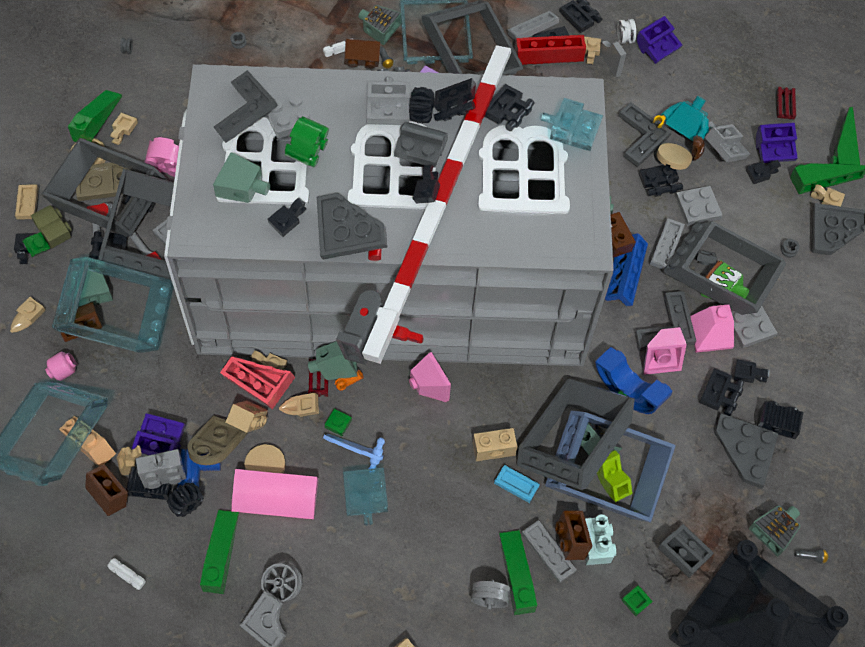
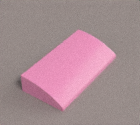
[232,469,319,520]

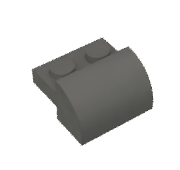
[394,122,448,168]
[658,524,714,578]

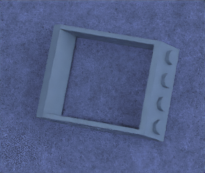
[545,411,676,523]

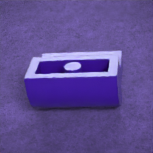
[637,16,683,64]
[756,123,798,163]
[131,413,186,455]

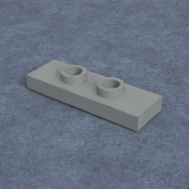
[508,11,559,41]
[650,218,685,270]
[522,520,576,584]

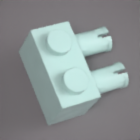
[585,514,616,565]

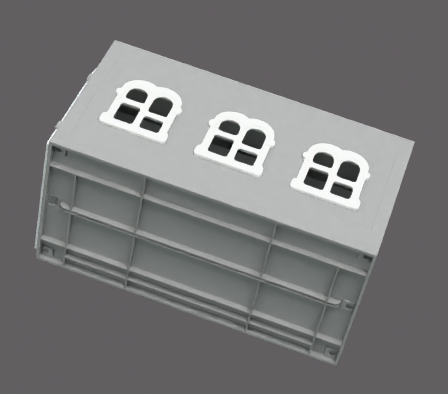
[164,64,614,366]

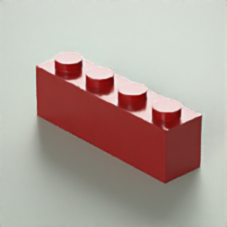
[515,35,586,65]

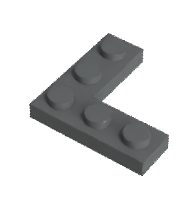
[213,70,278,143]
[619,102,672,167]
[635,291,696,350]

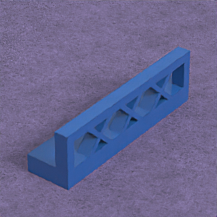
[605,233,648,306]

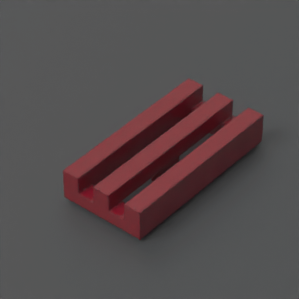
[777,87,796,120]
[308,359,329,397]

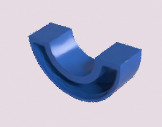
[595,347,672,414]

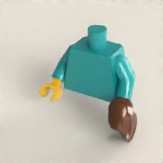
[653,96,709,161]

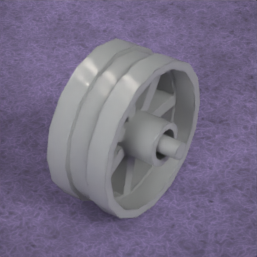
[261,563,302,602]
[471,580,511,610]

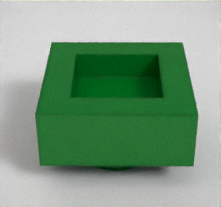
[23,232,50,257]
[325,409,352,436]
[622,585,653,616]

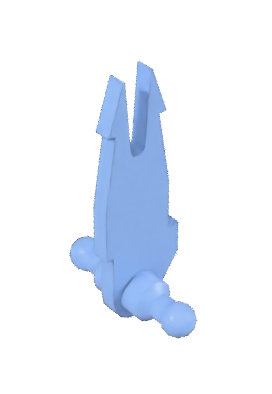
[323,434,385,474]

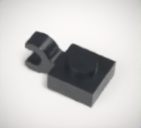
[746,160,781,184]
[412,165,440,204]
[267,198,307,237]
[14,233,35,264]
[733,359,770,383]

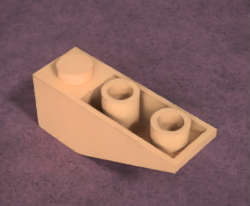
[59,416,116,466]

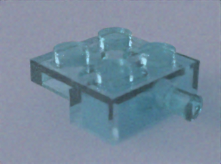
[541,98,603,151]
[343,468,388,525]

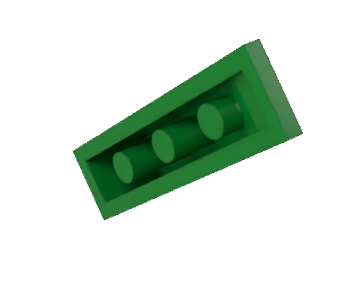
[68,90,122,142]
[830,107,860,165]
[790,163,865,194]
[200,510,239,594]
[499,530,537,615]

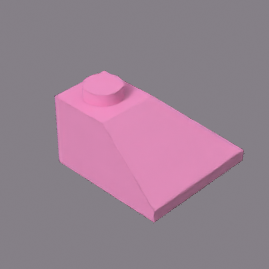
[690,305,734,353]
[643,327,686,375]
[409,352,451,402]

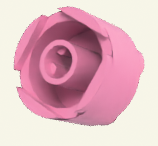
[145,137,179,177]

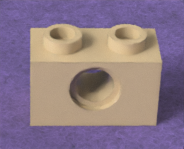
[226,401,268,433]
[472,428,517,461]

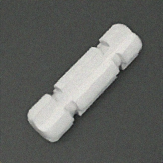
[323,38,353,57]
[107,558,146,590]

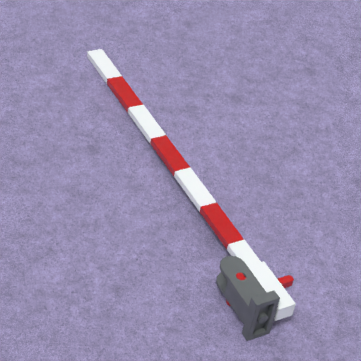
[336,45,511,365]

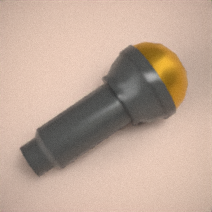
[380,46,393,69]
[795,549,828,564]

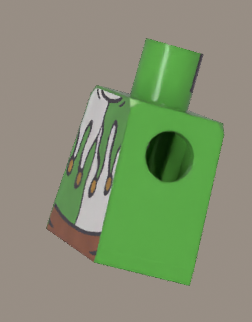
[701,260,749,299]

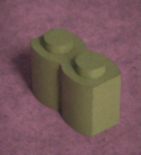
[30,205,72,249]

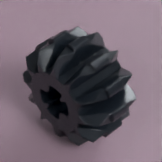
[409,87,435,124]
[166,483,204,517]

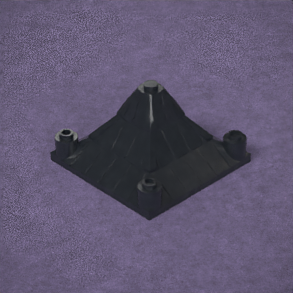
[669,540,849,647]

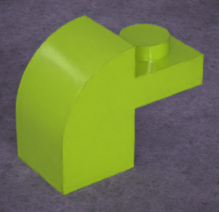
[597,450,633,502]

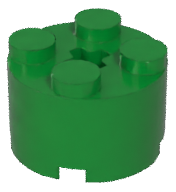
[285,116,329,168]

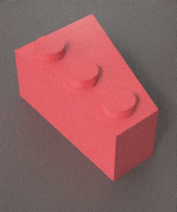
[220,357,295,410]

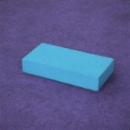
[494,465,540,503]

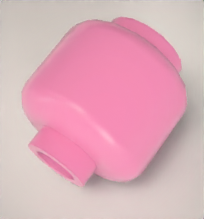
[45,351,77,381]

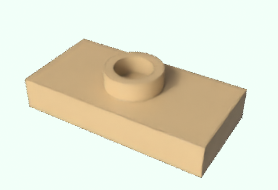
[15,185,39,219]

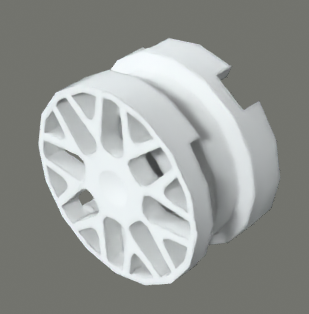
[617,19,636,44]

